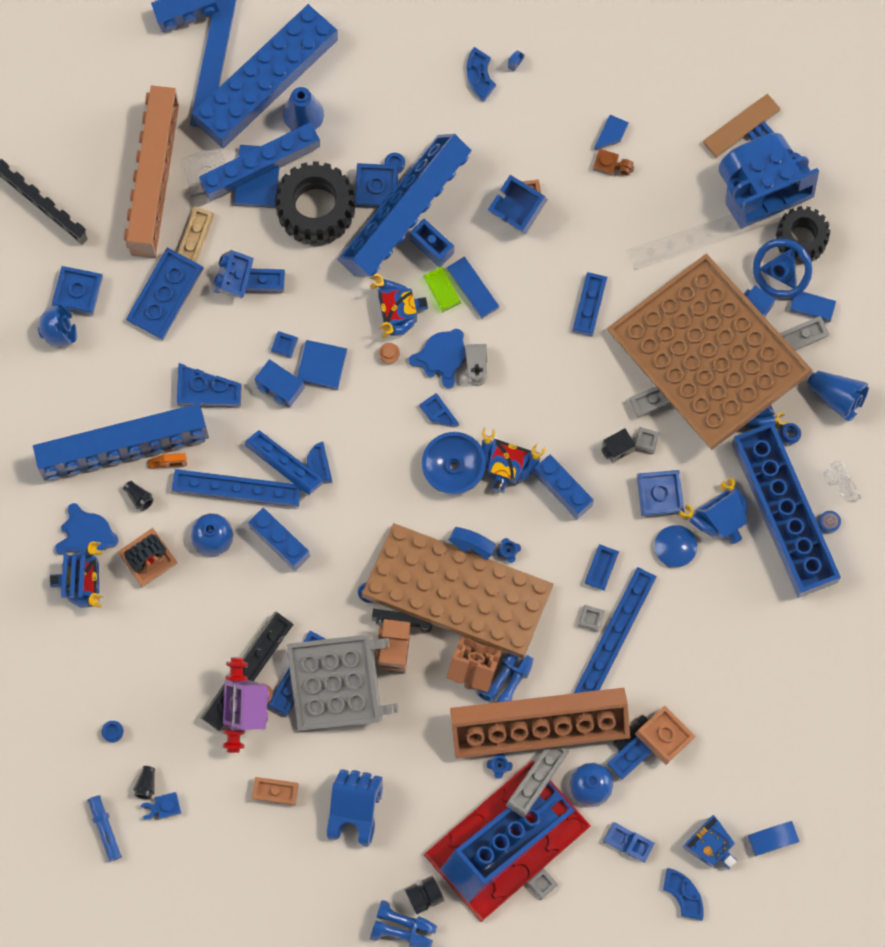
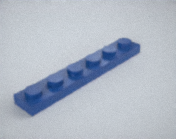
[172,469,302,507]

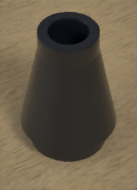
[123,481,154,511]
[133,766,156,800]

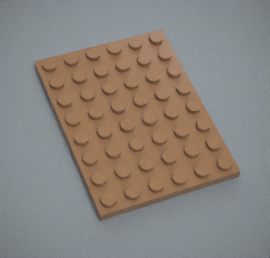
[607,253,813,451]

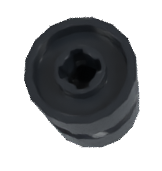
[404,875,445,915]

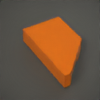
[148,453,188,469]

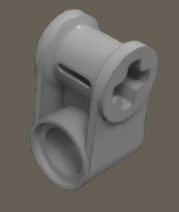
[465,344,487,386]

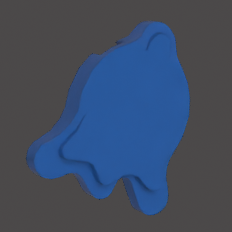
[409,329,466,389]
[55,503,119,555]

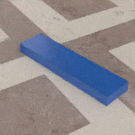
[244,430,323,495]
[268,630,325,717]

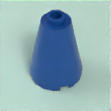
[283,87,324,131]
[807,371,869,421]

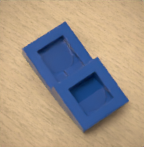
[448,527,497,560]
[748,821,800,856]
[603,822,655,863]

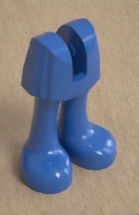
[477,653,534,703]
[370,900,437,947]

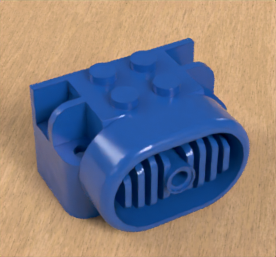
[718,133,819,229]

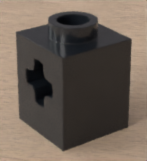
[601,428,636,463]

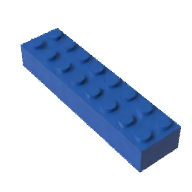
[192,4,338,149]
[337,134,472,277]
[32,403,209,481]
[731,422,841,598]

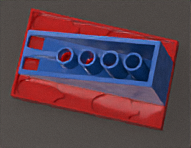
[424,760,591,922]

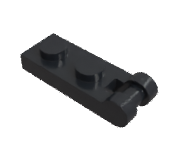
[372,608,432,633]

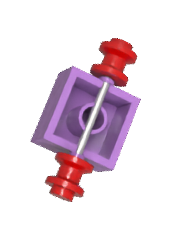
[222,657,269,753]

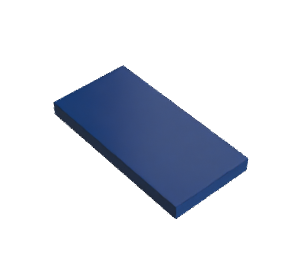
[126,247,204,340]

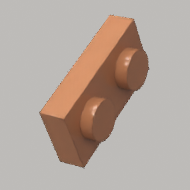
[252,777,299,806]

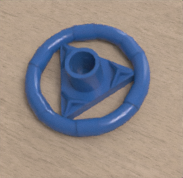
[753,238,812,298]

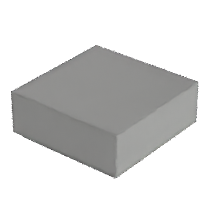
[635,427,660,454]
[578,605,605,632]
[527,868,558,900]

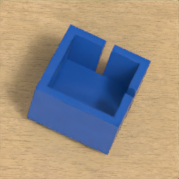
[488,175,548,235]

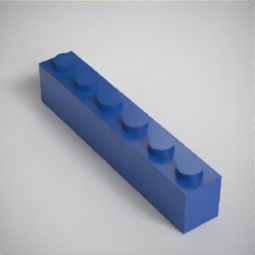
[199,122,320,201]

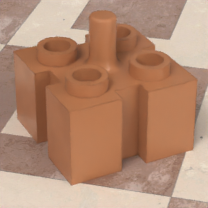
[372,619,411,673]
[446,635,502,692]

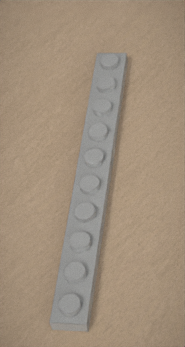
[629,316,829,418]

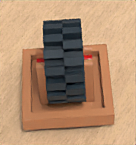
[118,528,178,588]

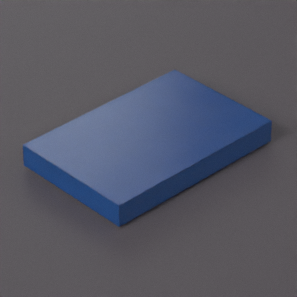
[234,145,280,208]

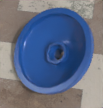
[422,432,486,495]

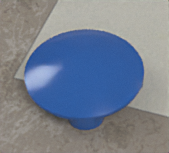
[655,525,697,567]

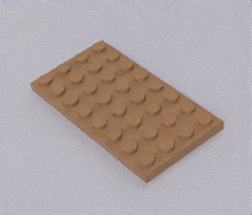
[362,523,554,659]

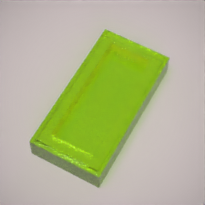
[423,266,461,313]

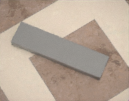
[506,746,569,818]

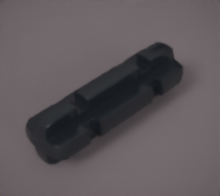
[613,715,648,751]

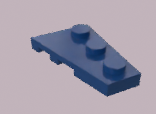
[177,363,242,406]

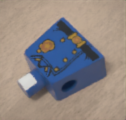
[683,815,738,870]

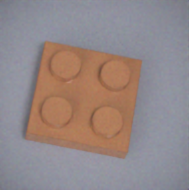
[635,706,696,765]

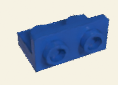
[213,250,254,298]

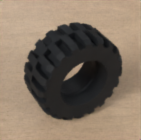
[275,161,355,245]

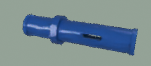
[87,795,122,862]

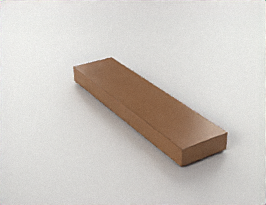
[703,93,780,158]

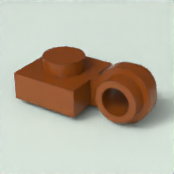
[593,149,634,176]

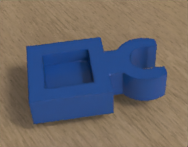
[141,792,182,820]

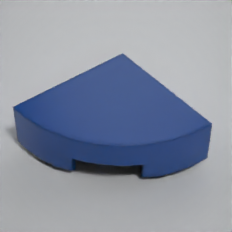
[508,50,525,72]

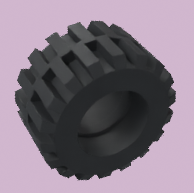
[775,206,830,264]

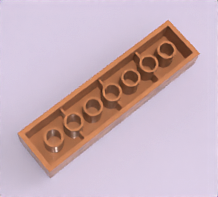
[124,85,179,258]
[450,687,630,759]

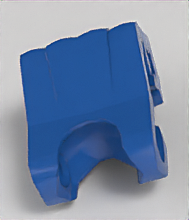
[327,769,383,847]

